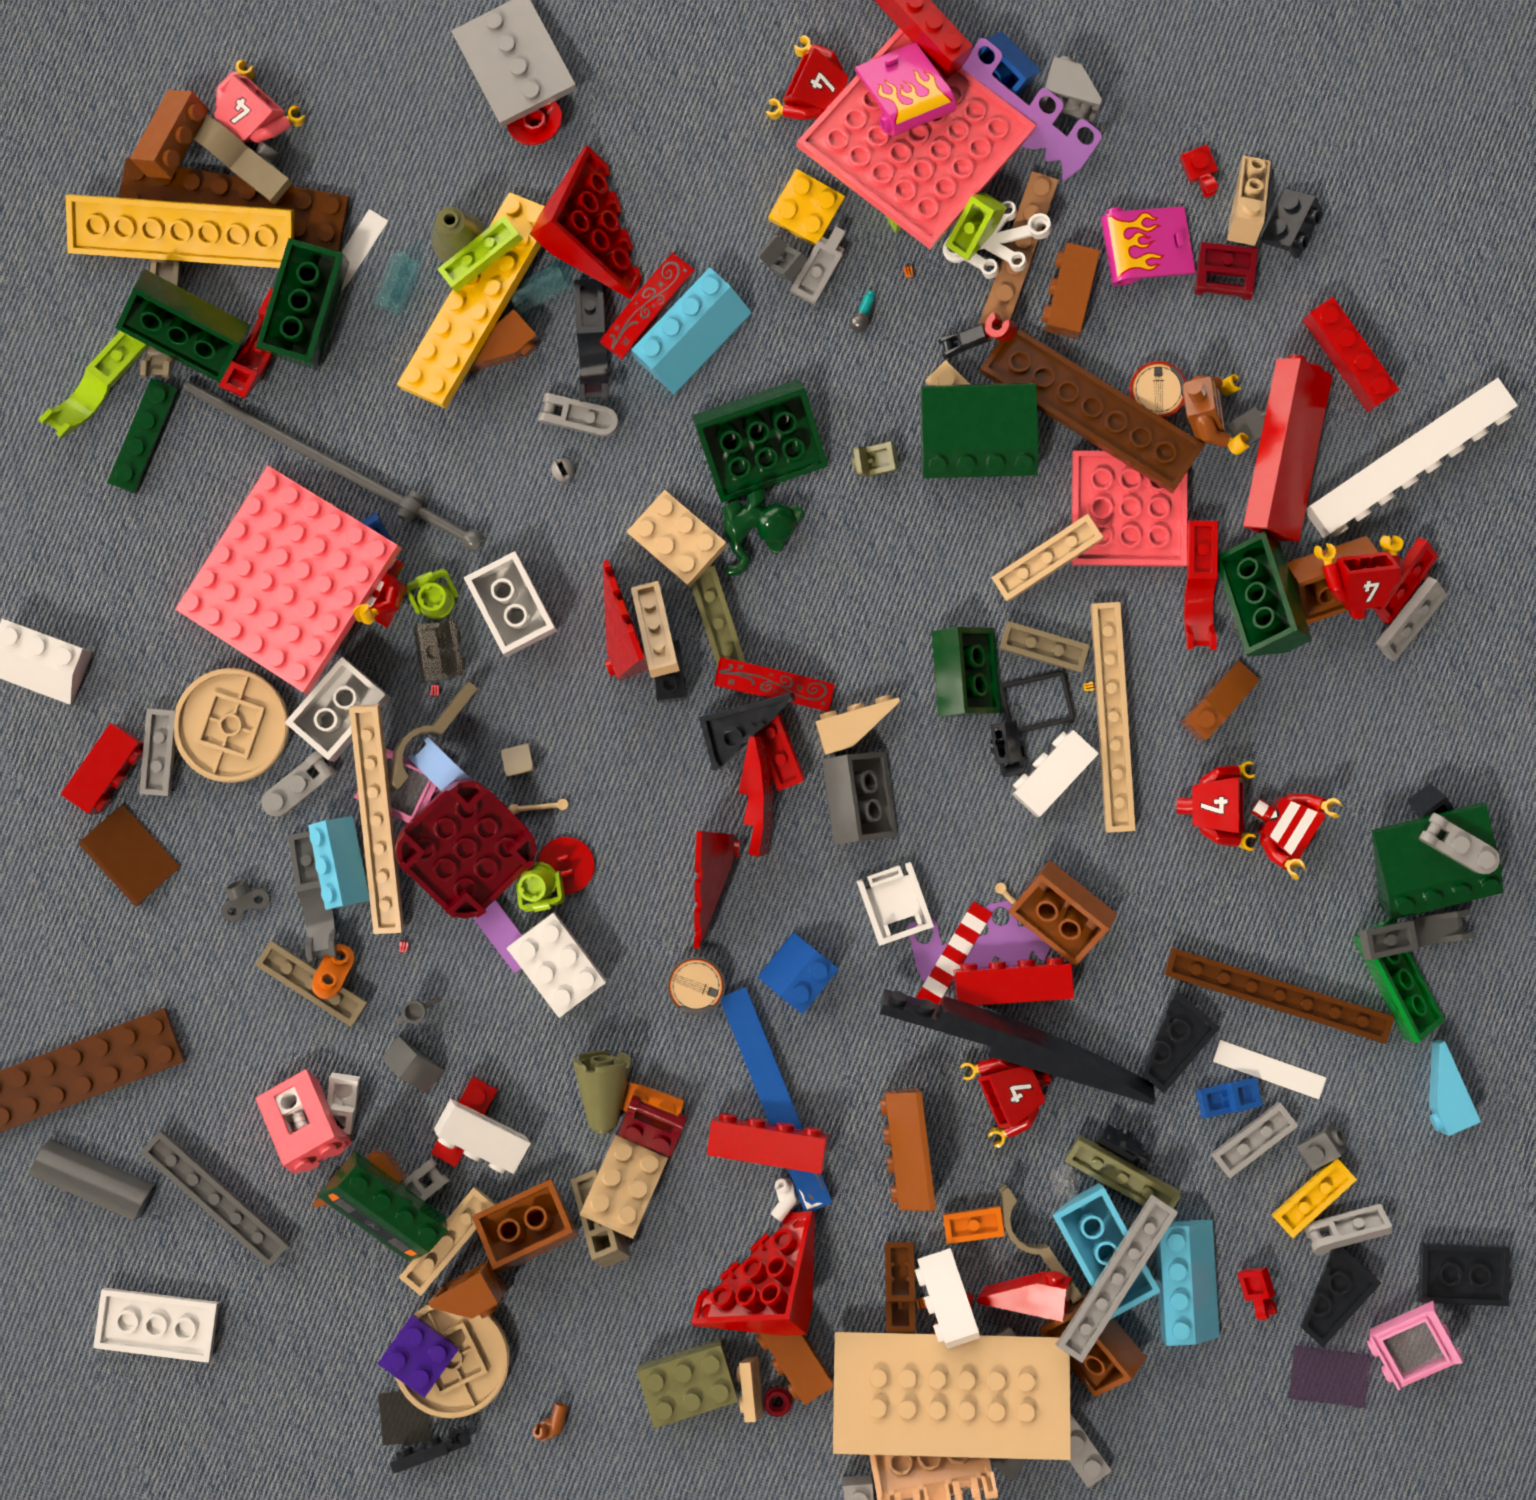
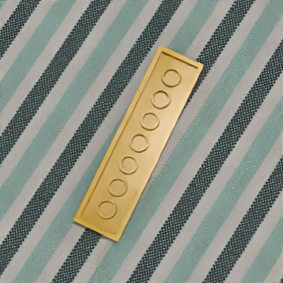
[397,192,545,409]
[66,194,294,268]

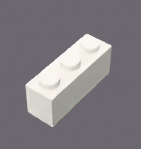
[1012,730,1099,817]
[434,1099,531,1174]
[915,1248,980,1349]

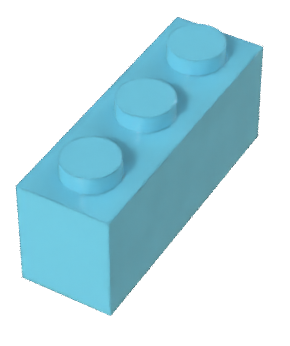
[308,816,370,910]

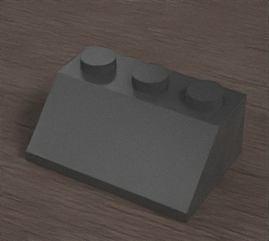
[822,751,898,845]

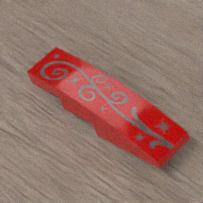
[600,253,695,360]
[714,657,835,712]
[738,735,773,857]

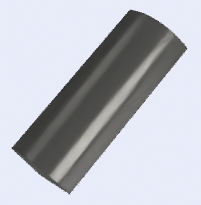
[28,1139,156,1221]

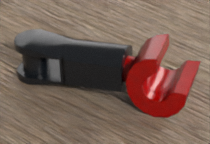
[938,312,1017,358]

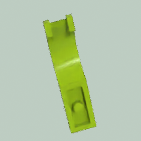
[38,331,148,439]

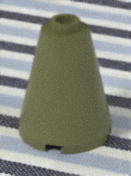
[431,207,486,263]
[573,1050,631,1134]

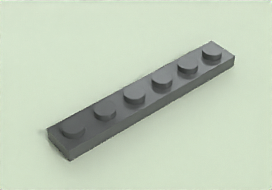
[140,1130,291,1268]

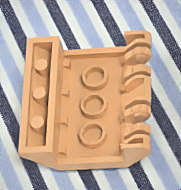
[869,1455,998,1500]

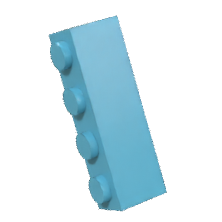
[631,267,752,395]
[1052,1183,1161,1319]
[1155,1219,1220,1346]

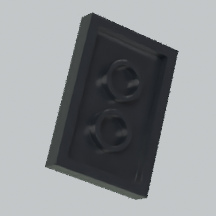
[1418,1242,1510,1306]

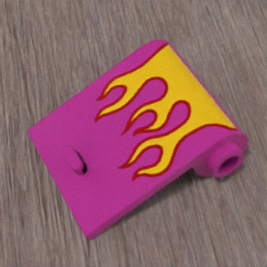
[855,42,956,137]
[1101,207,1196,286]

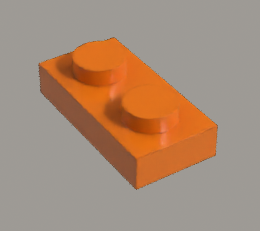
[621,1081,685,1116]
[942,1205,1005,1244]

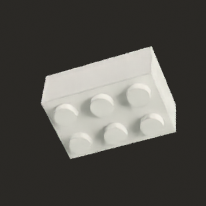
[464,551,557,657]
[285,657,391,762]
[507,911,606,1018]

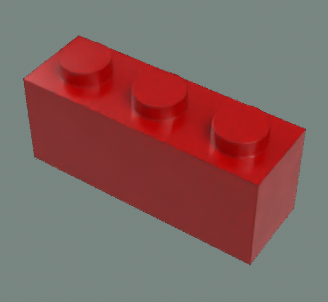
[60,723,144,815]

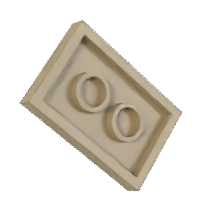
[627,490,728,588]
[580,1135,668,1239]

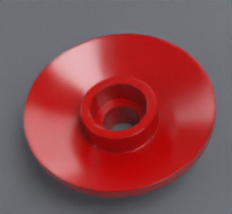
[506,101,562,146]

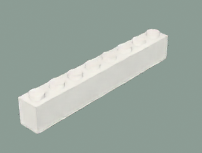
[1305,378,1518,538]

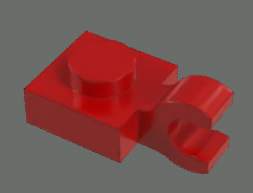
[1179,145,1219,199]
[1237,1267,1277,1320]

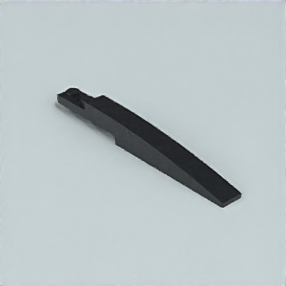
[880,989,1156,1105]

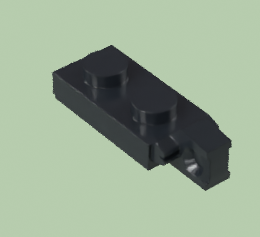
[390,1426,472,1474]

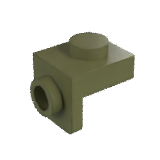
[852,441,900,478]

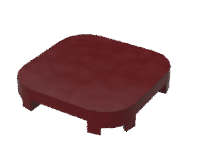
[395,778,537,919]

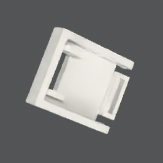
[856,862,934,946]

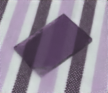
[1288,1345,1370,1408]

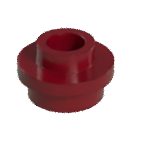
[763,1386,792,1417]

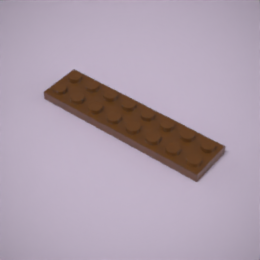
[118,157,350,252]
[979,328,1205,494]
[0,1008,186,1133]

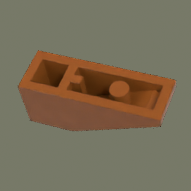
[468,309,539,372]
[1180,661,1260,742]

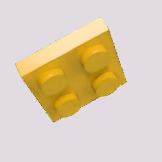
[768,169,845,246]

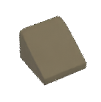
[501,743,536,778]

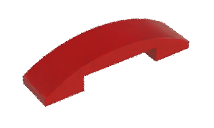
[219,288,274,399]

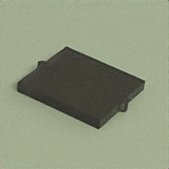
[378,1389,431,1446]

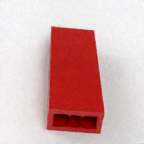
[1243,355,1332,542]

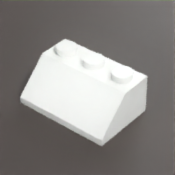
[0,619,92,705]

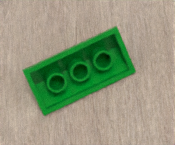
[1352,918,1445,1043]

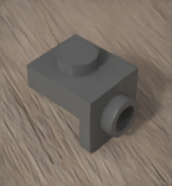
[758,235,808,282]
[1296,1122,1347,1171]

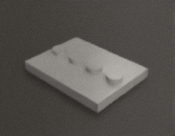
[451,0,577,128]

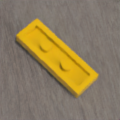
[1271,1158,1357,1238]

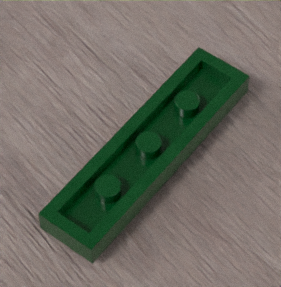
[107,378,180,494]

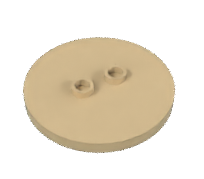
[174,668,289,783]
[395,1304,510,1418]

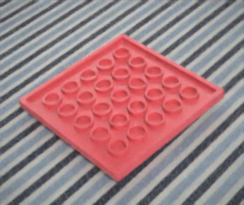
[796,28,1037,250]
[175,466,402,695]

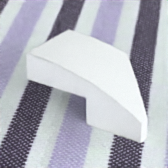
[327,1072,360,1135]

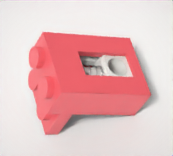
[256,1069,352,1174]

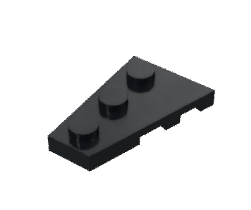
[1140,989,1220,1093]
[1300,1247,1381,1347]

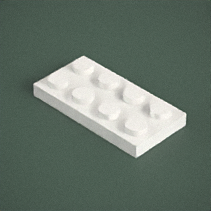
[93,1288,219,1363]

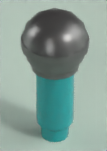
[849,290,875,332]

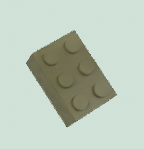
[637,1338,739,1429]

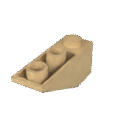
[1227,155,1271,246]
[815,694,900,756]

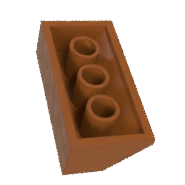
[879,1087,936,1211]

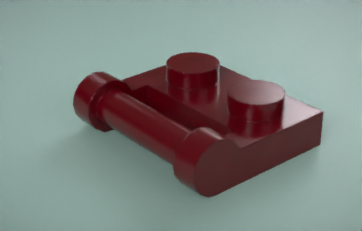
[1194,242,1258,301]
[617,1095,687,1157]

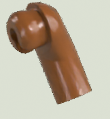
[532,1402,569,1441]

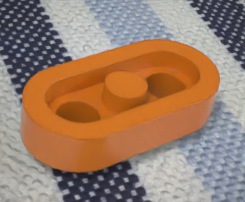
[312,944,354,999]

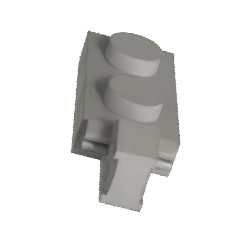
[790,226,846,306]

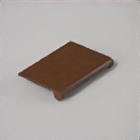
[78,804,180,907]

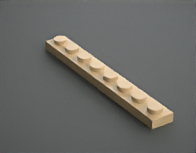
[1090,602,1136,833]
[349,704,404,934]

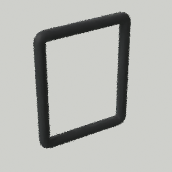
[999,670,1075,734]

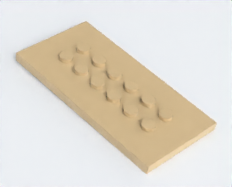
[833,1332,1071,1460]

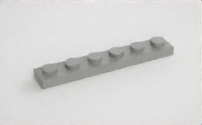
[1056,1195,1178,1363]
[994,1325,1112,1488]

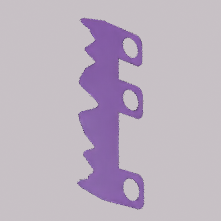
[962,38,1102,181]
[908,900,1051,983]

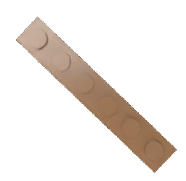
[979,171,1058,338]

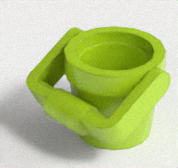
[406,568,459,620]
[516,862,565,912]

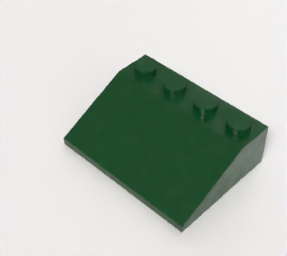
[691,379,828,503]
[921,383,1038,478]
[1371,802,1504,920]

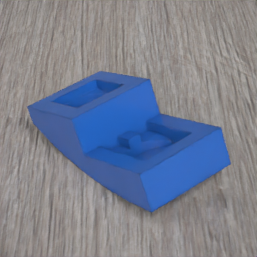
[1195,1077,1263,1118]

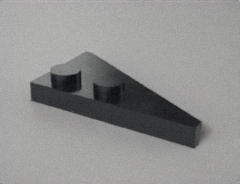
[699,692,795,770]

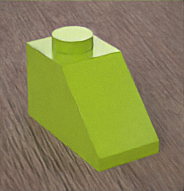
[945,192,1007,261]

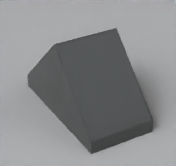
[381,1035,445,1093]

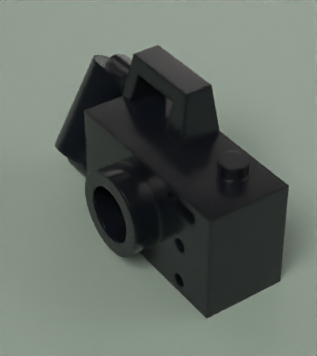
[990,720,1027,778]
[1094,1124,1152,1165]

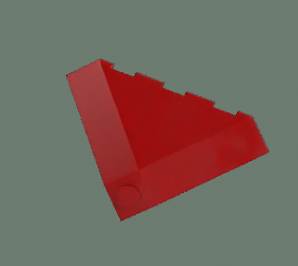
[530,145,642,299]
[603,560,649,681]
[694,831,740,949]
[691,1211,815,1336]

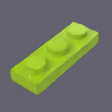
[438,215,523,293]

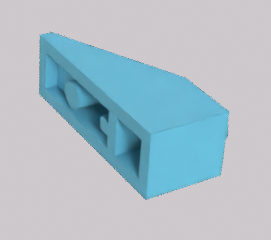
[1429,1039,1481,1136]

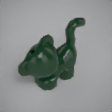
[722,488,804,576]

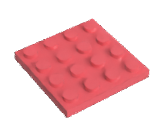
[1071,450,1187,567]

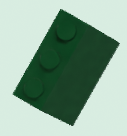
[931,627,1002,717]

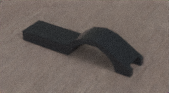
[574,279,609,402]

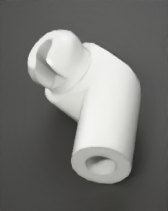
[770,1178,797,1222]

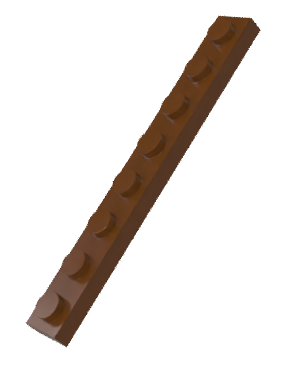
[1163,947,1395,1044]

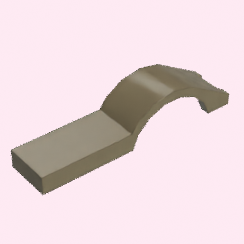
[192,115,292,205]
[140,259,183,379]
[389,681,478,792]
[1000,1184,1083,1304]

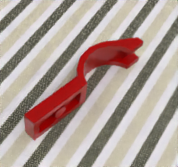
[1183,520,1218,650]

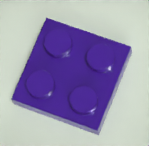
[377,1314,460,1398]

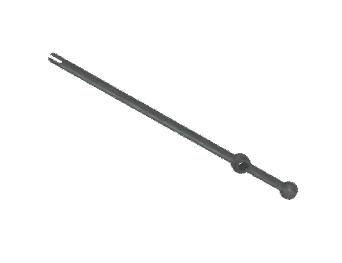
[183,381,484,552]

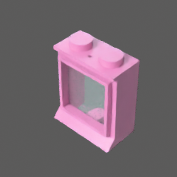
[354,748,441,823]
[1367,1301,1463,1390]

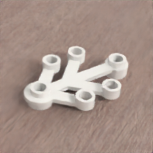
[943,201,1052,279]

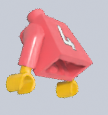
[214,60,306,143]

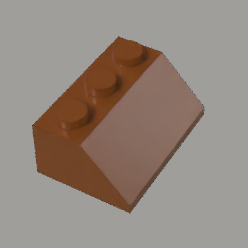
[1287,536,1378,624]
[1008,860,1117,966]
[472,1179,580,1273]
[428,1259,508,1319]
[1039,1291,1147,1397]

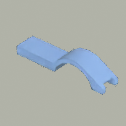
[407,736,473,791]

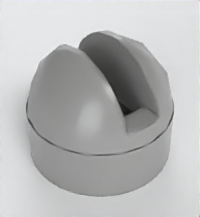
[551,458,575,482]

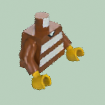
[1183,374,1250,455]

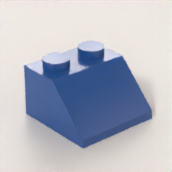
[978,31,1041,97]
[758,932,839,1015]

